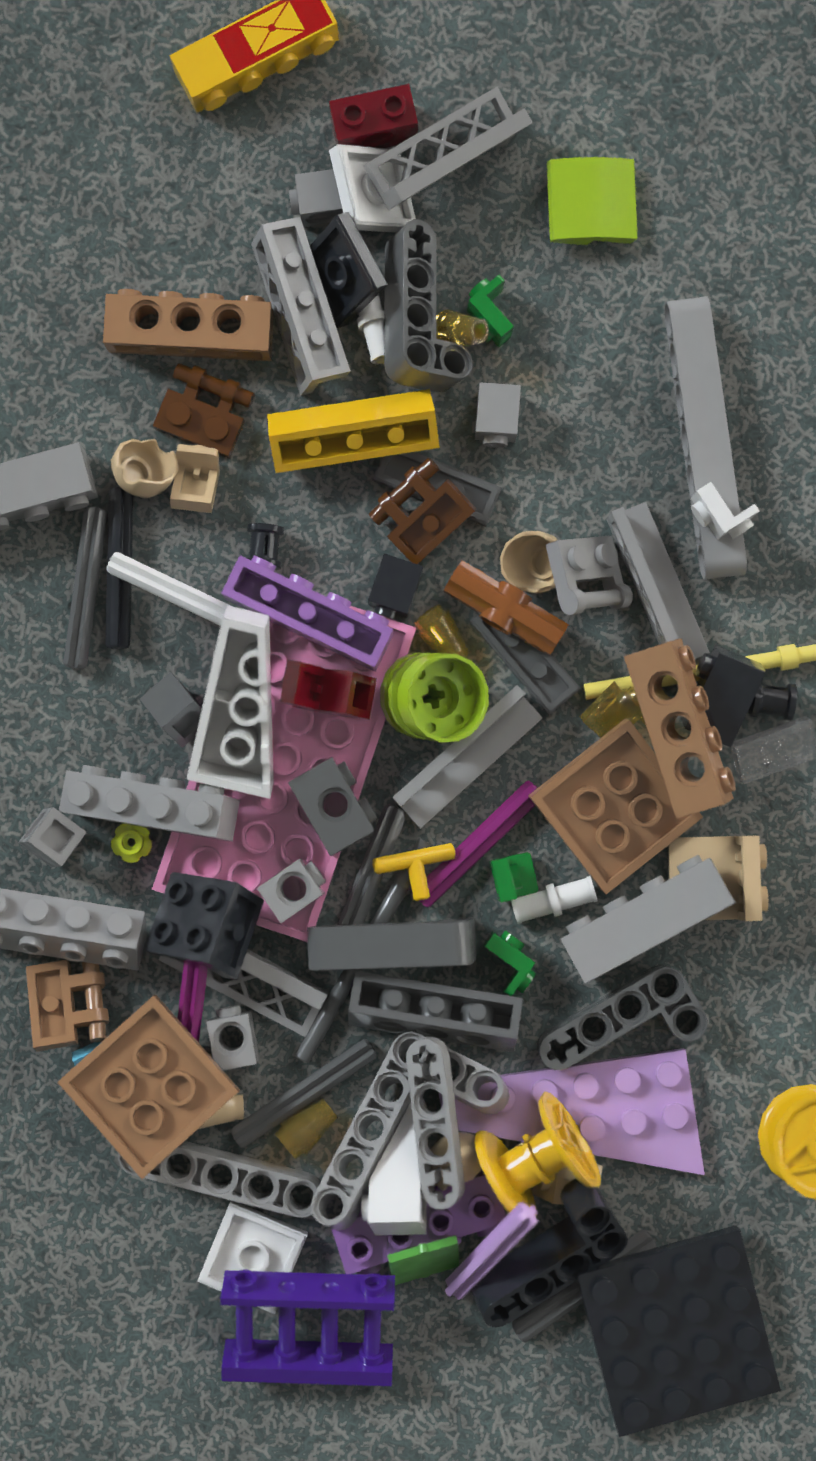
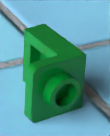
[467,274,514,348]
[483,930,536,996]

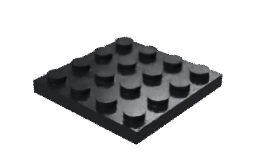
[577,1225,781,1437]

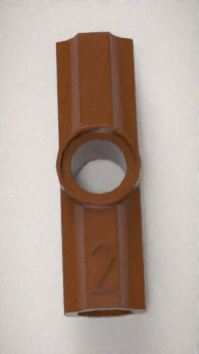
[443,560,569,656]

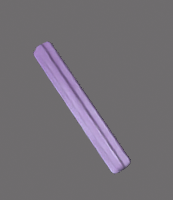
[445,1202,538,1300]

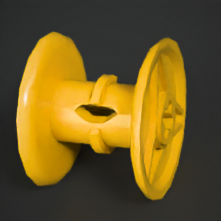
[758,1084,816,1200]
[474,1091,601,1217]

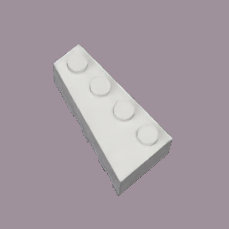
[186,605,274,799]

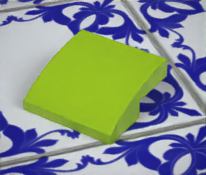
[547,157,638,245]

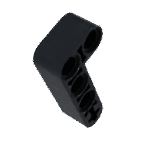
[471,1178,628,1327]

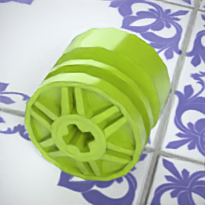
[380,652,489,743]

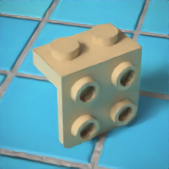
[668,836,768,921]

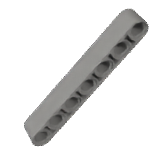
[664,296,747,580]

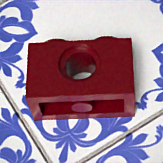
[329,84,418,148]

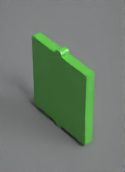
[387,1235,459,1285]

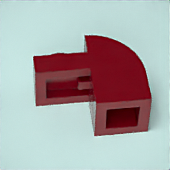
[280,660,377,720]

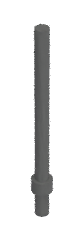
[295,838,433,1063]

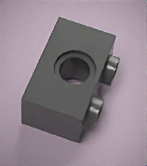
[288,757,378,856]

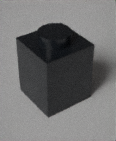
[368,553,423,621]

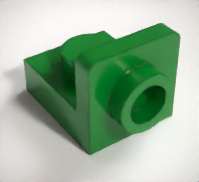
[489,852,538,902]

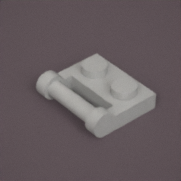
[546,536,633,615]

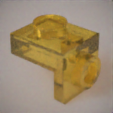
[579,681,646,738]

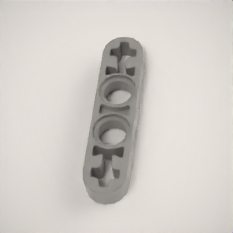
[406,1037,465,1210]

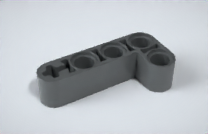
[384,219,473,392]
[307,918,477,970]
[537,965,708,1070]

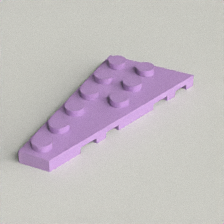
[439,1048,705,1175]

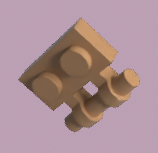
[26,960,109,1052]

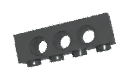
[348,971,523,1052]

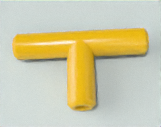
[372,843,456,901]

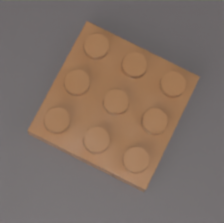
[528,718,703,894]
[57,995,240,1179]

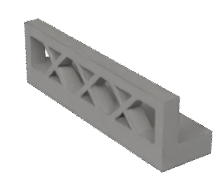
[363,86,533,210]
[251,217,351,396]
[606,502,710,659]
[393,685,543,829]
[159,949,329,1037]

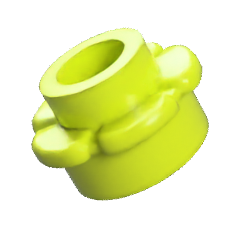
[111,824,152,863]

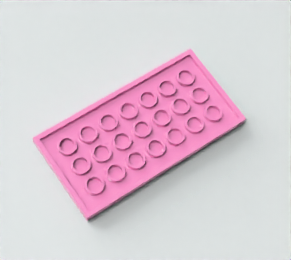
[152,606,416,942]

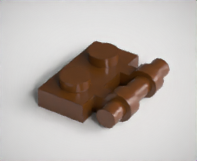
[153,363,255,459]
[369,458,476,564]

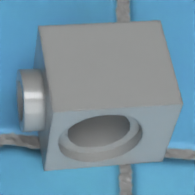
[289,169,343,227]
[475,382,521,448]
[18,807,87,867]
[257,859,326,923]
[206,1005,260,1070]

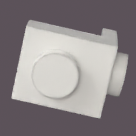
[691,482,759,540]

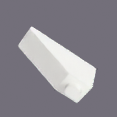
[361,1099,428,1235]

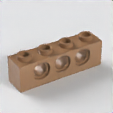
[103,289,274,361]
[624,638,736,818]

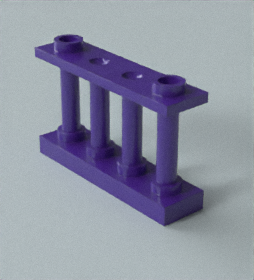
[220,1269,395,1386]

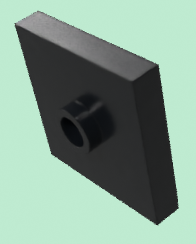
[310,212,388,329]

